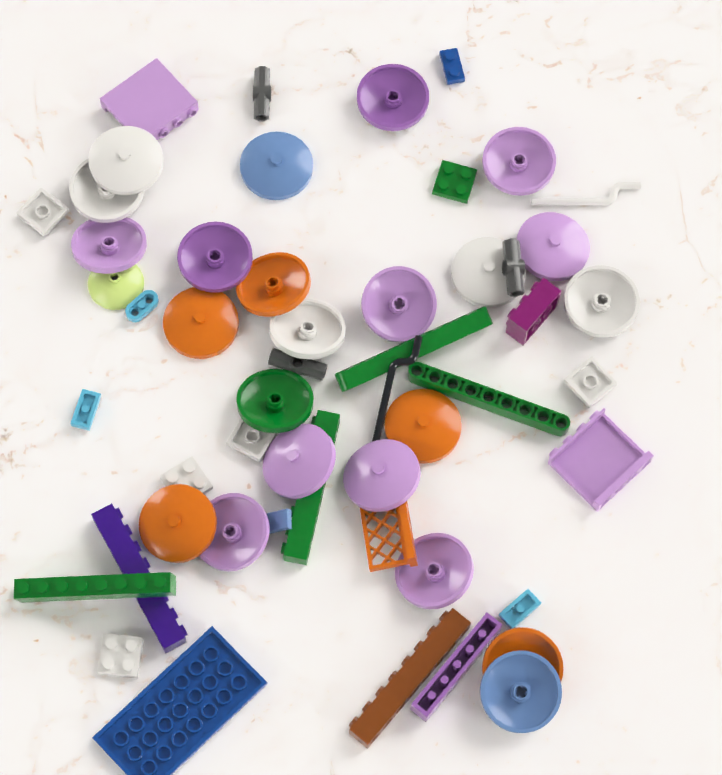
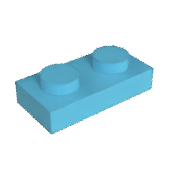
[70,389,101,431]
[498,589,542,629]

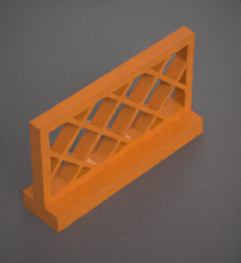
[360,501,418,572]

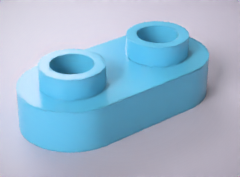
[125,290,159,322]

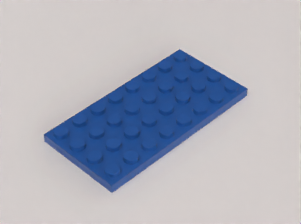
[92,626,268,775]

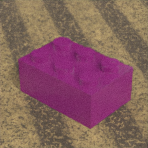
[505,277,561,346]

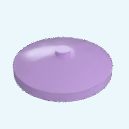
[482,127,556,196]
[516,212,590,281]
[71,217,147,274]
[361,266,437,342]
[263,424,336,499]
[343,439,421,512]
[200,493,270,572]
[395,533,474,609]

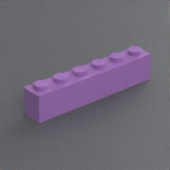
[410,612,503,722]

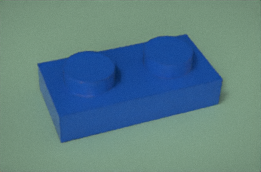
[439,48,465,85]

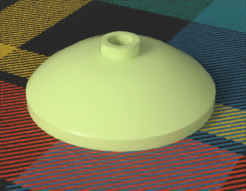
[88,264,144,310]

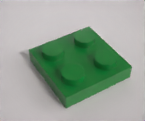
[432,160,478,204]

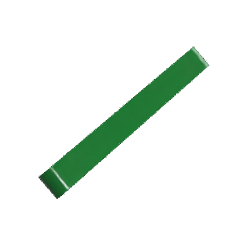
[334,306,493,392]
[407,361,570,437]

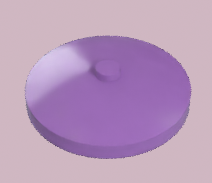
[357,64,429,131]
[177,221,253,292]

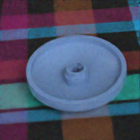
[240,131,313,200]
[480,650,562,733]

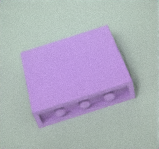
[99,58,199,140]
[548,408,654,512]

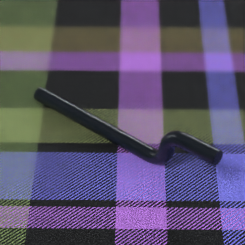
[372,335,423,442]

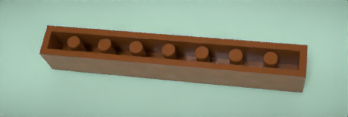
[348,608,471,749]

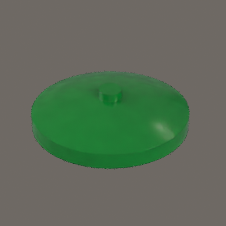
[236,369,314,433]

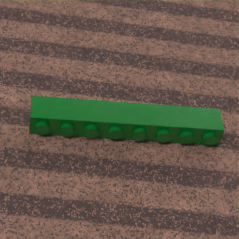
[281,410,340,566]
[14,572,176,603]

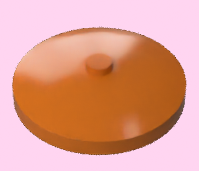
[236,252,311,317]
[163,287,239,359]
[384,389,462,464]
[139,484,217,563]
[482,627,563,681]

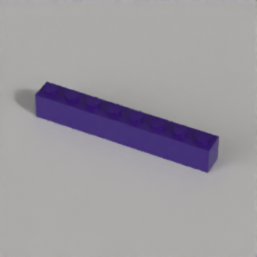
[91,503,188,654]

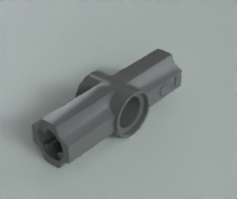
[253,66,271,122]
[502,238,525,297]
[268,348,328,381]

